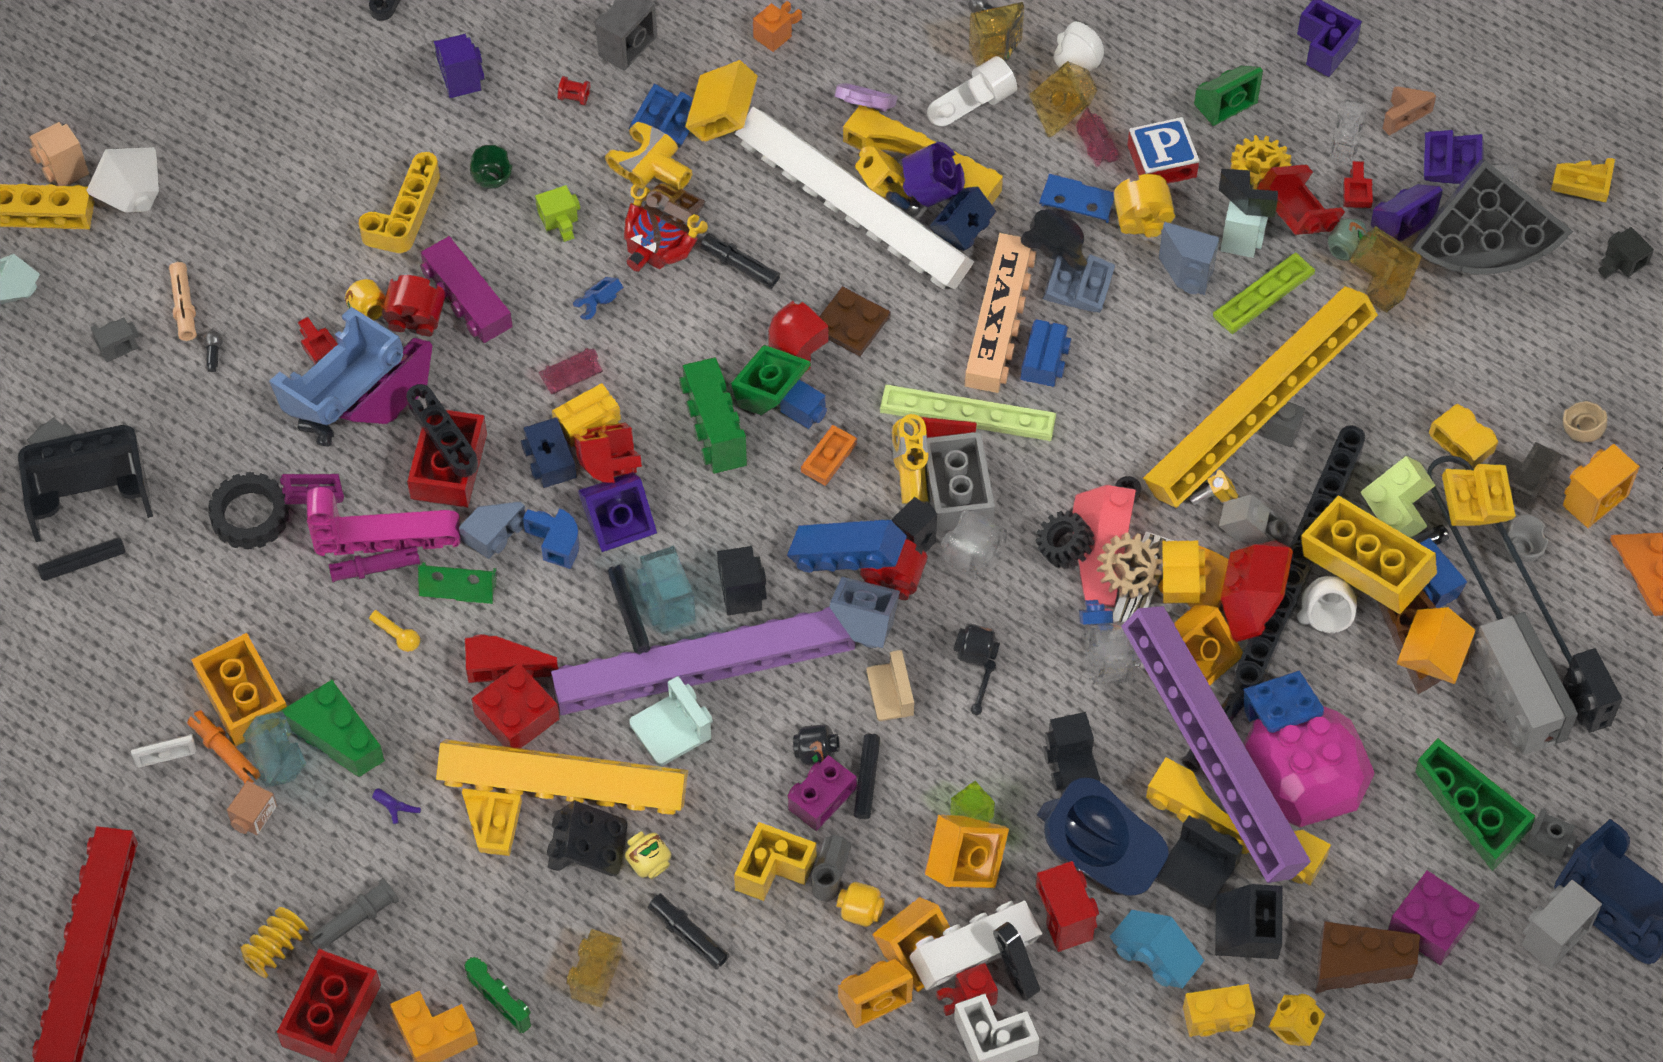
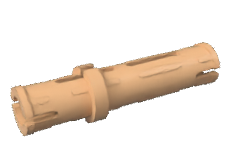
[169,262,197,341]

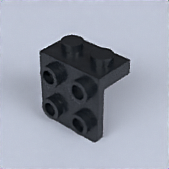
[547,800,628,876]
[1156,815,1243,908]

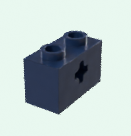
[929,186,997,251]
[521,417,577,488]

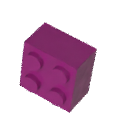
[1388,870,1480,966]

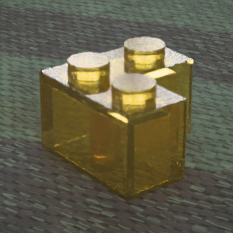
[1350,226,1422,313]

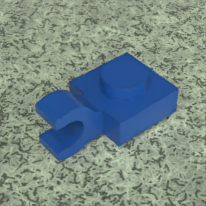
[573,277,624,320]
[1079,599,1113,625]

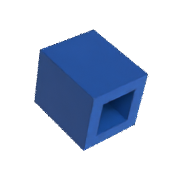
[780,379,827,429]

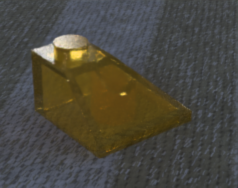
[1029,61,1098,137]

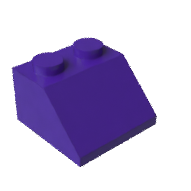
[1370,184,1443,248]
[578,472,657,552]

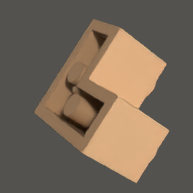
[29,122,89,186]

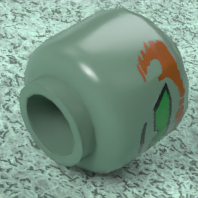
[1327,218,1370,261]

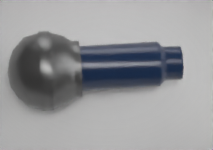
[886,191,921,217]

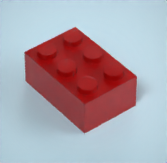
[407,410,487,508]
[277,949,381,1062]

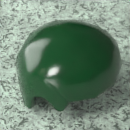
[470,145,512,189]

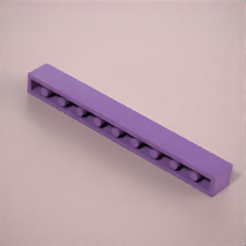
[1121,606,1311,883]
[551,607,855,716]

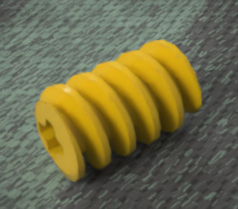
[241,907,309,978]

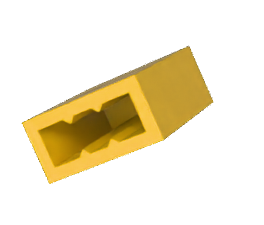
[685,60,758,142]

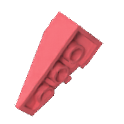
[1072,485,1136,607]

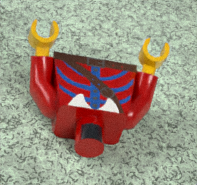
[624,183,708,272]

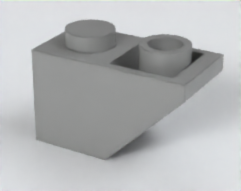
[1219,494,1288,544]

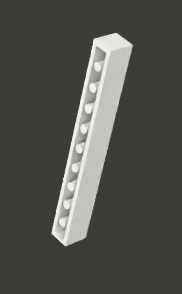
[735,107,974,289]

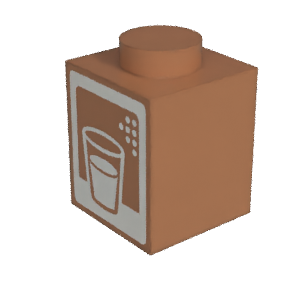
[227,781,277,835]

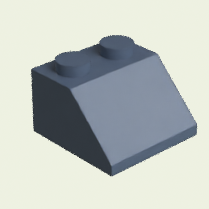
[1159,222,1219,295]
[829,577,900,648]

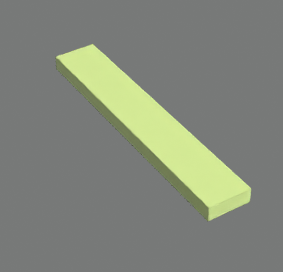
[880,384,1056,441]

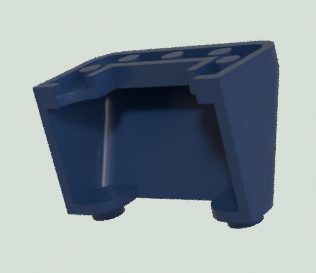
[1554,819,1663,964]

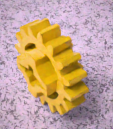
[1231,135,1292,190]

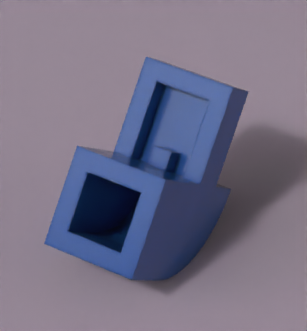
[523,508,580,569]

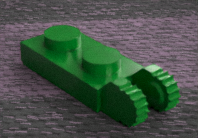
[464,956,531,1033]

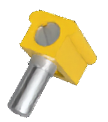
[1190,470,1238,505]

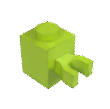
[535,185,581,242]

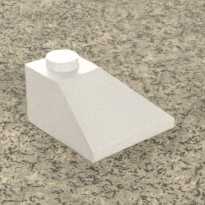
[87,147,159,213]

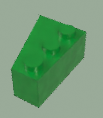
[280,680,385,777]

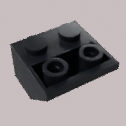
[1215,884,1283,959]

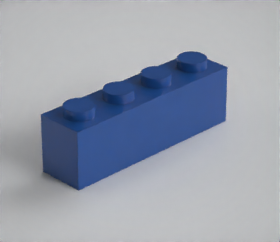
[787,520,907,573]

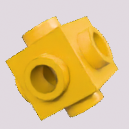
[1268,994,1325,1046]

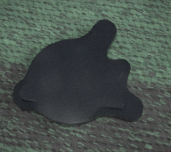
[1020,208,1087,271]

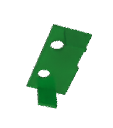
[418,562,497,604]

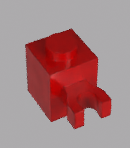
[936,963,998,1016]

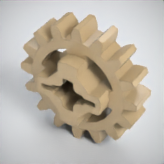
[1097,532,1163,599]

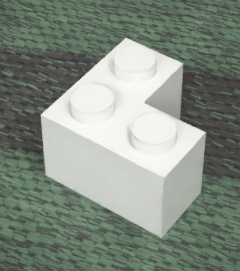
[954,994,1040,1062]

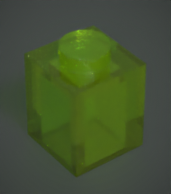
[950,781,995,822]

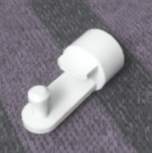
[927,56,1017,127]

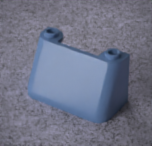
[269,307,403,425]

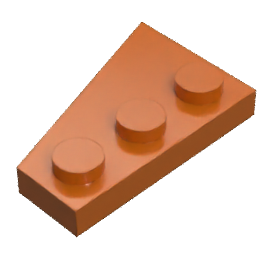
[1610,533,1663,616]

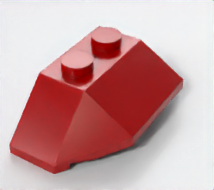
[1221,540,1293,642]

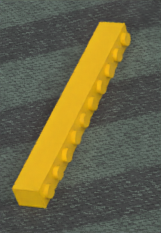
[1143,286,1378,508]

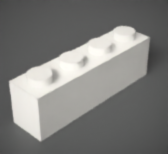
[909,901,1042,991]

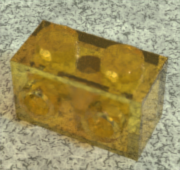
[566,929,623,1008]

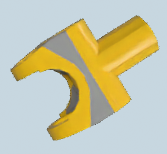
[605,122,692,191]
[892,414,928,504]

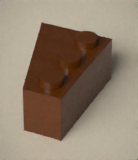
[1315,921,1420,993]

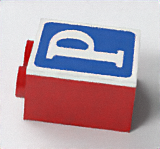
[1127,117,1199,184]

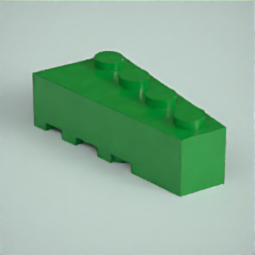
[679,357,747,474]
[1415,738,1535,871]

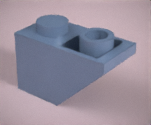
[459,502,526,559]

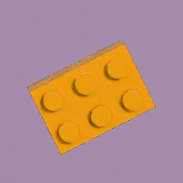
[191,633,287,747]

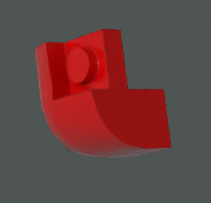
[768,301,828,372]
[574,422,642,483]

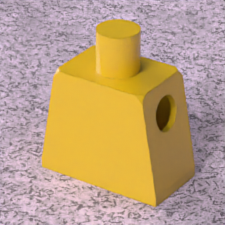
[855,145,911,201]

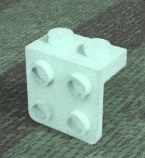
[630,676,713,766]

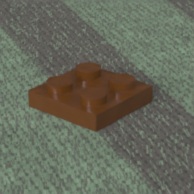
[819,286,891,357]

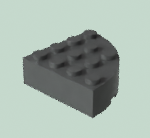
[1408,160,1573,274]

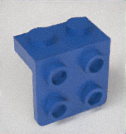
[1244,670,1324,733]

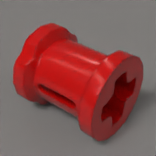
[557,76,591,106]

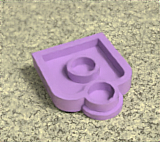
[835,83,898,112]

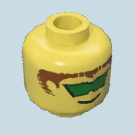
[625,831,671,879]

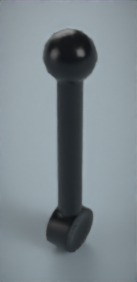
[970,660,996,715]

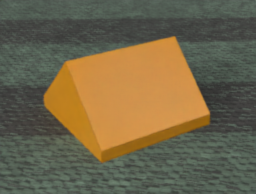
[1397,607,1476,684]

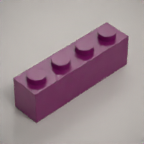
[420,236,513,343]

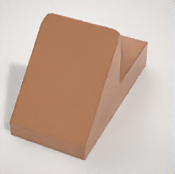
[1382,86,1436,136]

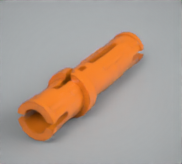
[187,710,261,784]

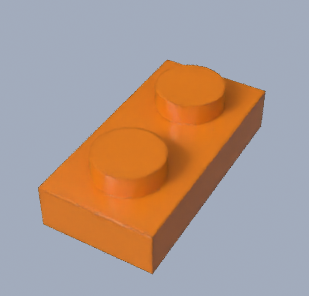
[801,425,857,486]

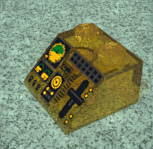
[969,2,1025,67]

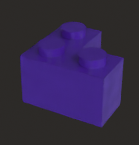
[1297,0,1362,77]
[434,33,485,98]

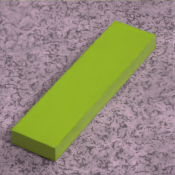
[1213,252,1315,335]

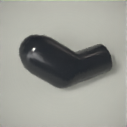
[297,419,334,446]

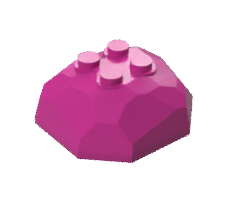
[1243,706,1375,828]

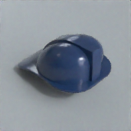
[1037,778,1169,896]

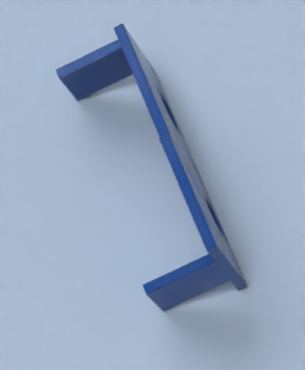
[1039,174,1114,223]

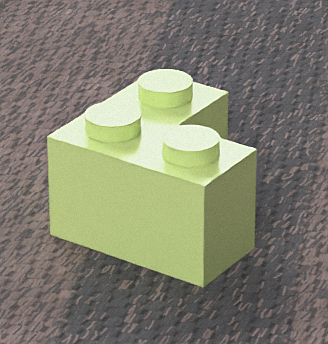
[1361,456,1436,538]

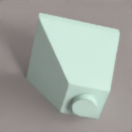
[0,254,40,305]

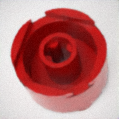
[382,275,445,337]
[860,539,928,600]

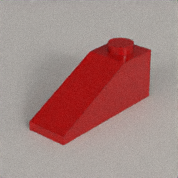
[465,634,559,683]

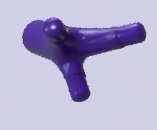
[372,788,421,824]

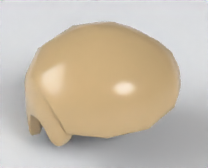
[1563,401,1607,443]

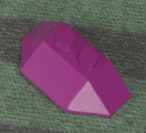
[339,338,433,424]

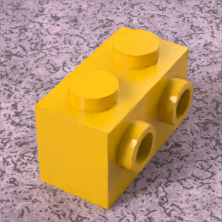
[1183,984,1256,1037]

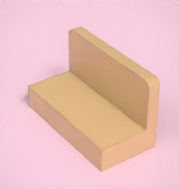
[866,650,914,721]

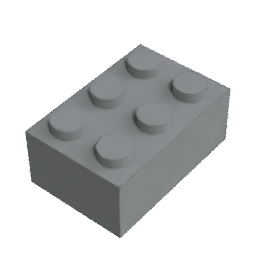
[925,432,995,532]

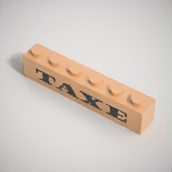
[965,233,1037,393]

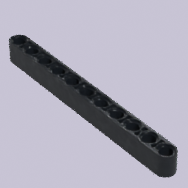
[1233,425,1365,698]

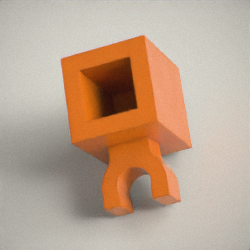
[753,1,802,52]

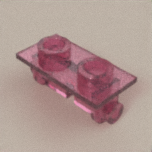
[1075,108,1118,167]
[538,348,603,395]

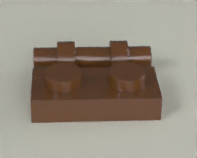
[646,183,706,223]

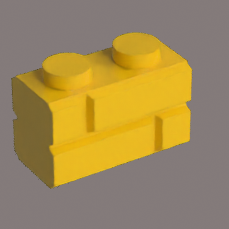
[552,383,621,447]

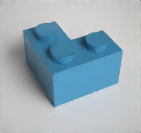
[1110,910,1205,989]

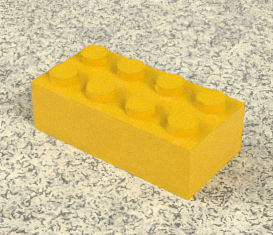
[1301,495,1437,614]

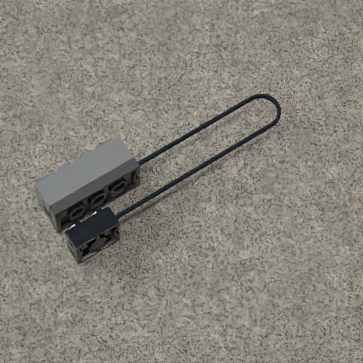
[1427,455,1622,755]

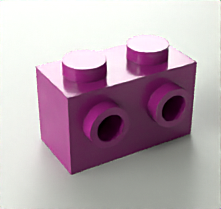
[788,755,857,831]

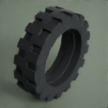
[208,472,289,550]

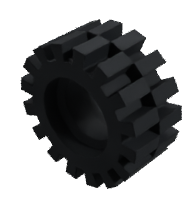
[1036,511,1094,569]

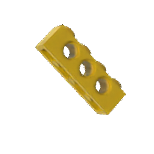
[0,184,95,229]

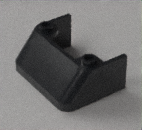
[18,425,153,542]

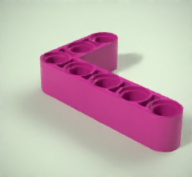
[307,487,460,556]

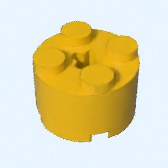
[1113,174,1175,238]

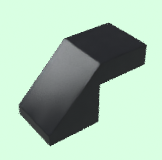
[1219,168,1278,217]

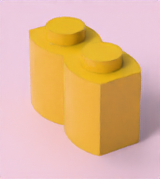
[1429,404,1498,469]
[1162,540,1206,603]

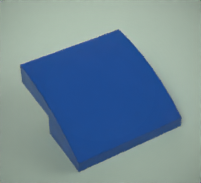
[629,83,693,148]

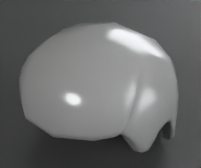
[1503,514,1549,562]

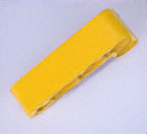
[358,152,440,253]

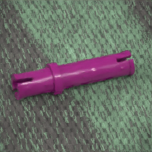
[328,546,420,583]

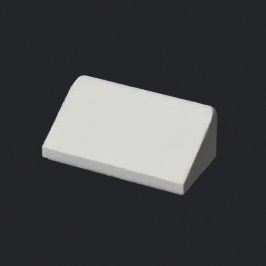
[131,734,197,768]

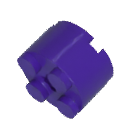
[902,142,965,207]

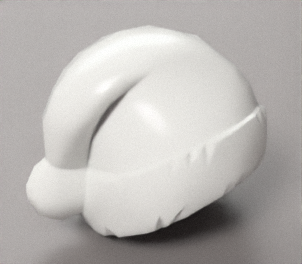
[1054,21,1104,74]
[1297,576,1357,633]

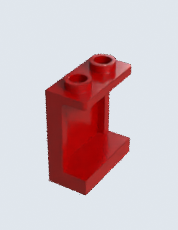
[1257,164,1345,235]

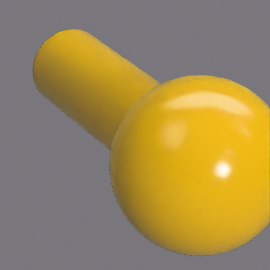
[369,610,420,652]

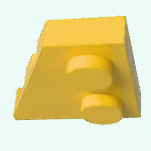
[1551,158,1615,203]
[462,788,522,856]

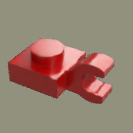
[1343,161,1373,208]
[298,317,338,365]

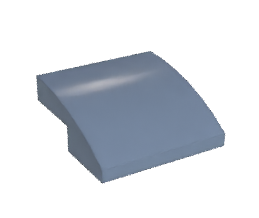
[1042,254,1115,313]

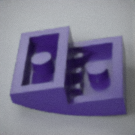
[1424,130,1484,184]

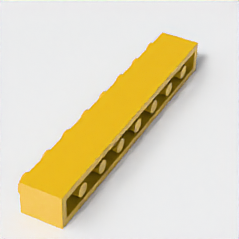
[436,739,688,815]

